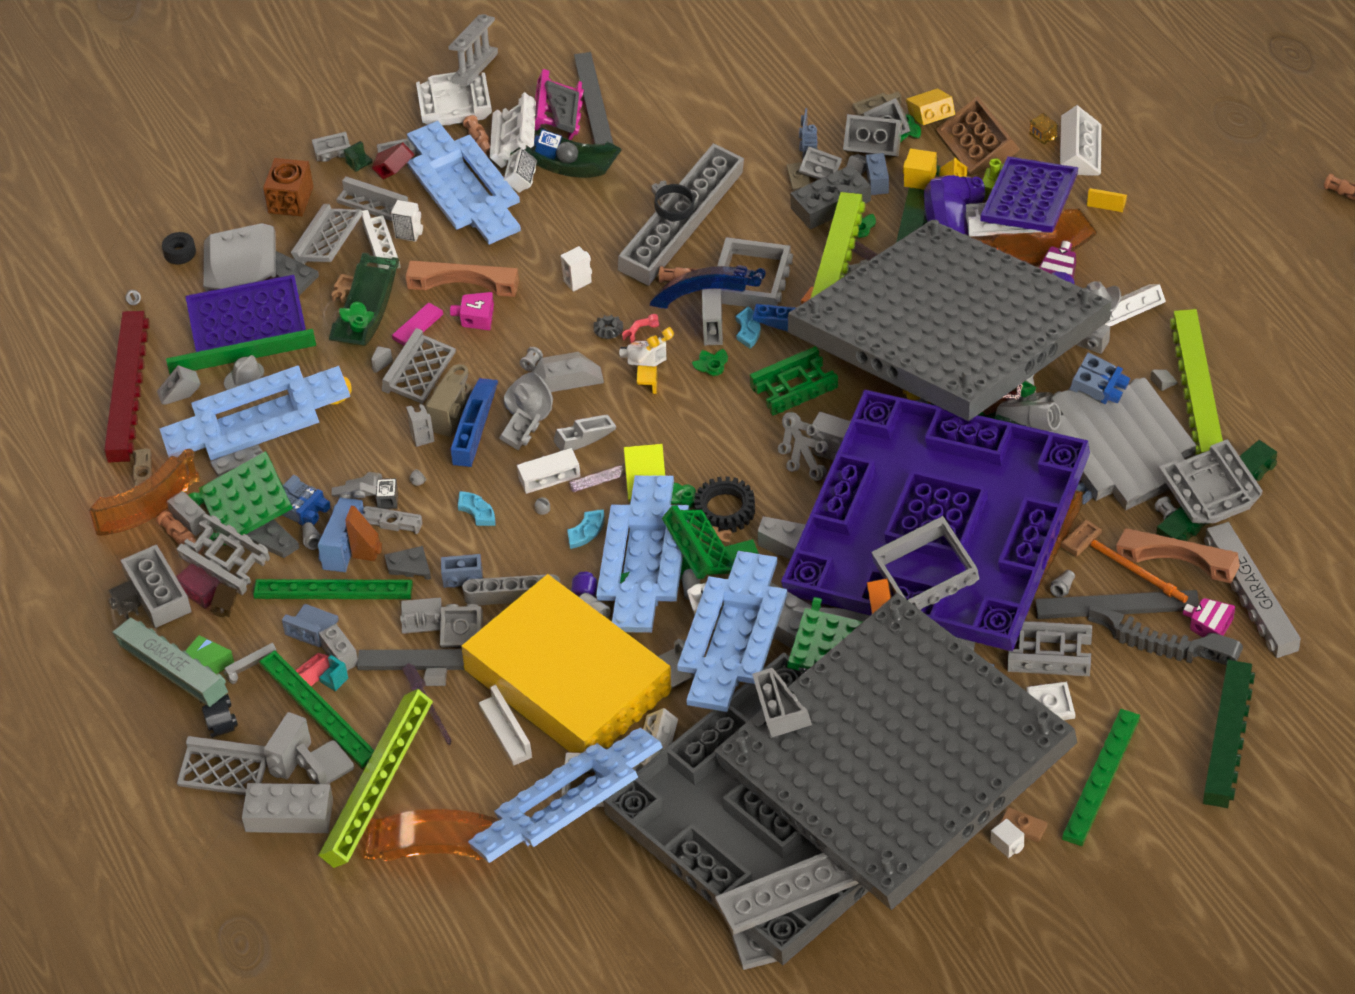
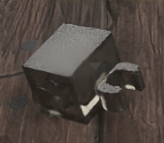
[108,581,141,620]

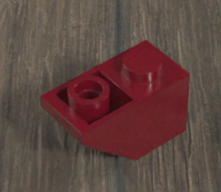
[372,142,414,179]

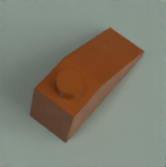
[345,505,382,561]

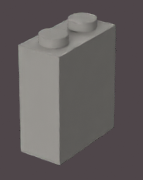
[702,287,723,346]
[264,712,311,780]

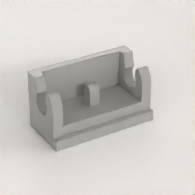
[406,404,435,447]

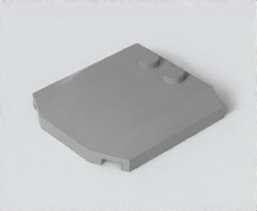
[203,223,276,291]
[1158,439,1263,523]

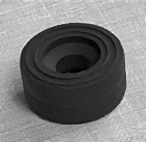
[162,232,196,265]

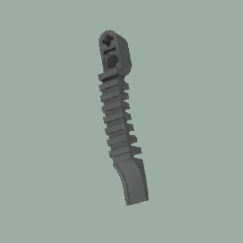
[1088,606,1243,666]

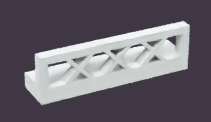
[362,210,401,273]
[1105,284,1166,326]
[479,685,532,766]
[632,708,678,772]

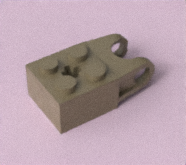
[425,364,471,437]

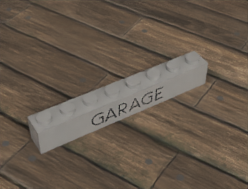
[1204,522,1301,658]

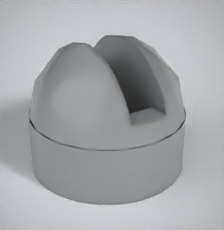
[125,289,141,305]
[409,469,427,486]
[535,497,551,515]

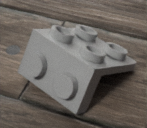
[296,740,354,784]

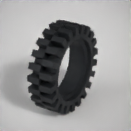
[694,476,755,533]

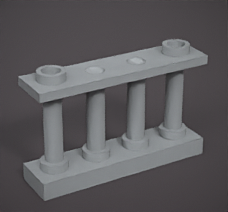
[448,14,498,86]

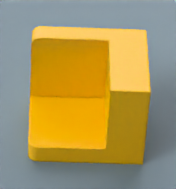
[637,365,658,394]

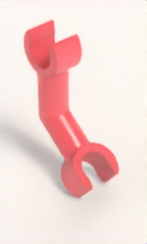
[622,314,659,343]

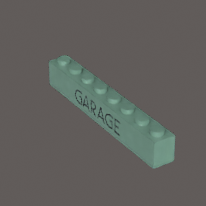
[113,617,228,707]

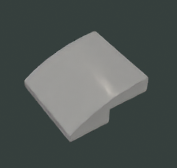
[799,147,842,179]

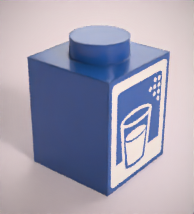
[534,130,562,160]

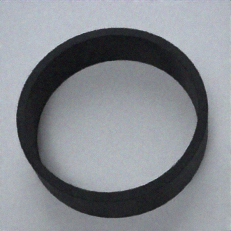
[654,184,695,221]

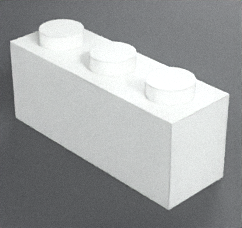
[517,448,581,494]

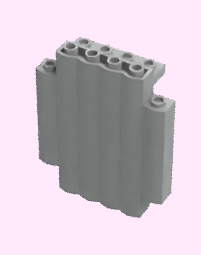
[1051,378,1196,511]

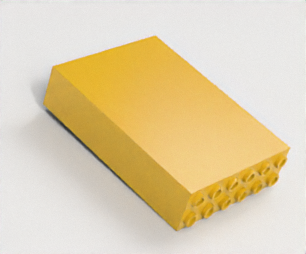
[462,574,671,753]

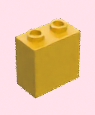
[906,88,955,125]

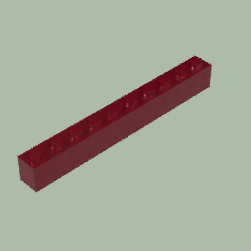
[104,311,150,463]

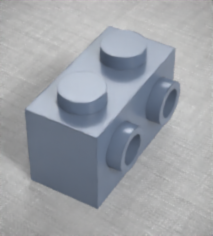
[441,554,483,588]

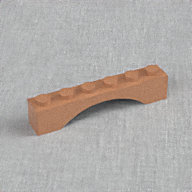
[406,261,519,297]
[1116,528,1240,583]

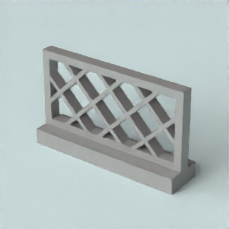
[291,204,363,265]
[382,328,456,404]
[177,736,267,795]

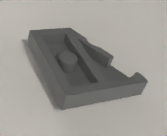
[385,546,431,580]

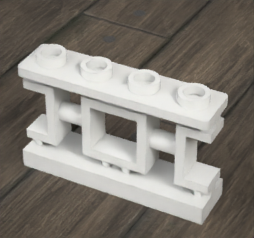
[490,92,536,168]
[966,203,1042,237]

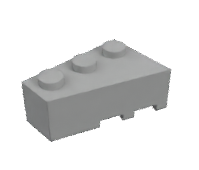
[758,516,806,560]
[752,668,812,738]

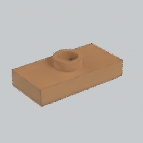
[1061,520,1102,557]
[1000,807,1047,843]

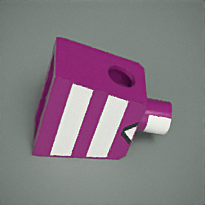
[1039,241,1076,279]

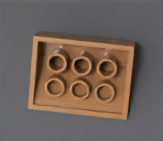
[936,96,1020,175]

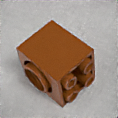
[263,158,314,217]

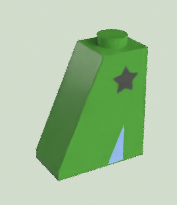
[186,635,234,674]

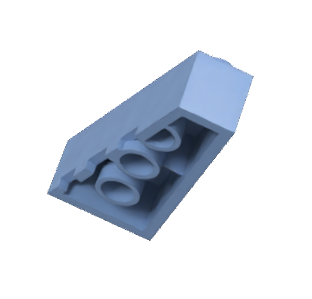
[318,498,364,572]

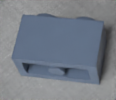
[866,153,889,195]

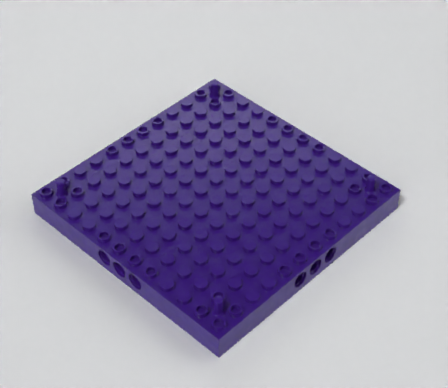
[781,390,1090,652]

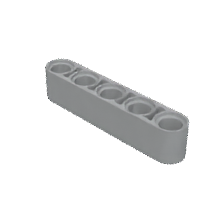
[463,574,560,605]

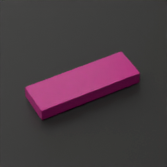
[392,303,443,346]

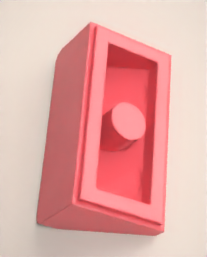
[295,653,330,686]

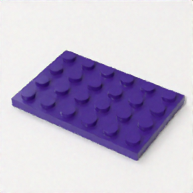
[980,156,1078,233]
[185,275,306,352]

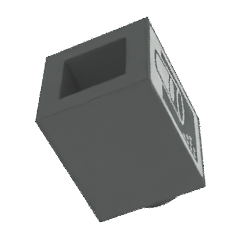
[376,478,398,509]

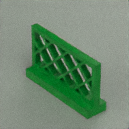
[662,505,734,579]

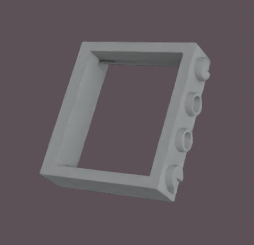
[711,237,793,308]
[871,516,979,610]

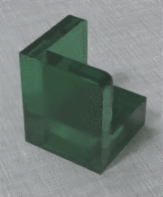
[344,141,372,172]

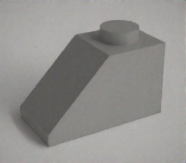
[157,366,201,405]

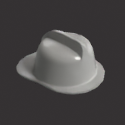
[224,355,264,390]

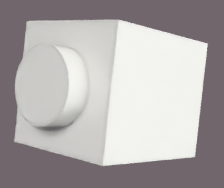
[991,818,1025,858]

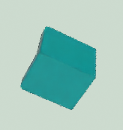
[319,655,348,691]

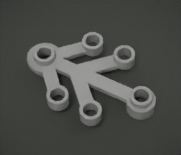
[778,412,828,481]

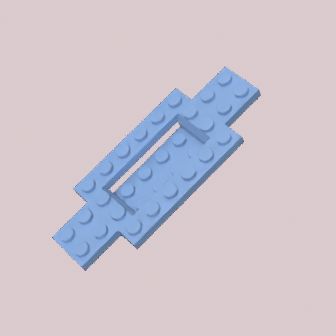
[407,121,521,244]
[160,365,351,460]
[596,475,689,633]
[677,551,787,712]
[468,727,663,863]

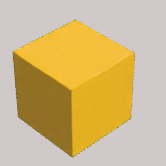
[903,149,937,190]

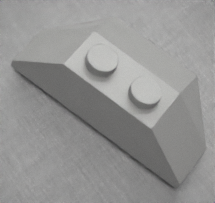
[532,352,604,392]

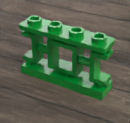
[750,346,838,416]

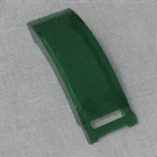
[511,127,622,178]
[329,252,399,346]

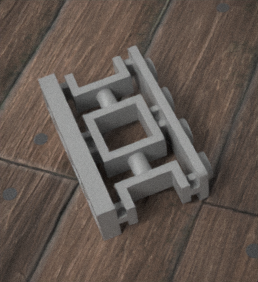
[176,514,270,596]
[1008,621,1092,676]

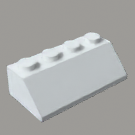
[1060,105,1101,176]

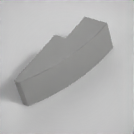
[553,415,616,451]

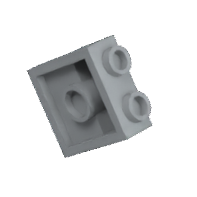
[440,604,483,648]

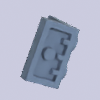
[282,604,339,648]

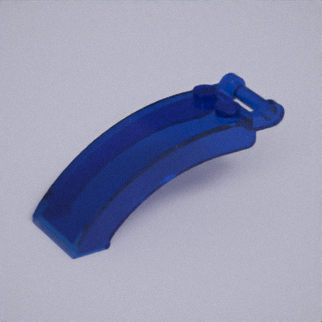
[649,265,766,309]

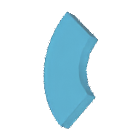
[736,306,760,349]
[458,491,496,526]
[568,510,605,549]

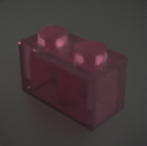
[176,564,221,609]

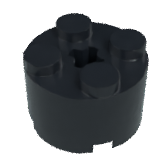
[199,694,238,738]

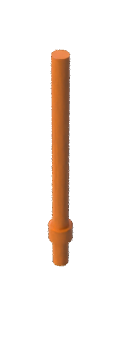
[1091,540,1188,603]

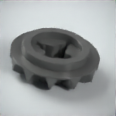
[594,314,623,339]

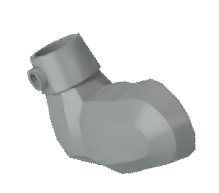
[995,392,1061,433]

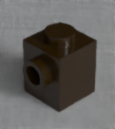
[210,584,237,617]

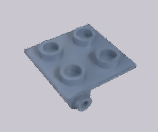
[799,108,818,159]

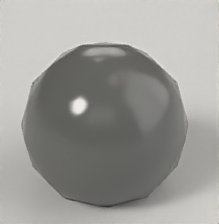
[556,142,578,164]

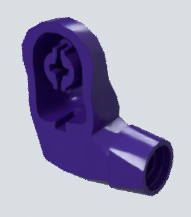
[924,175,985,236]

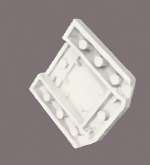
[416,72,492,125]

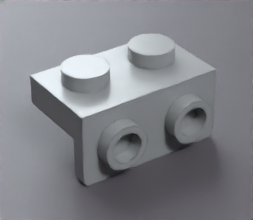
[312,132,351,162]
[499,408,541,450]
[332,475,377,499]

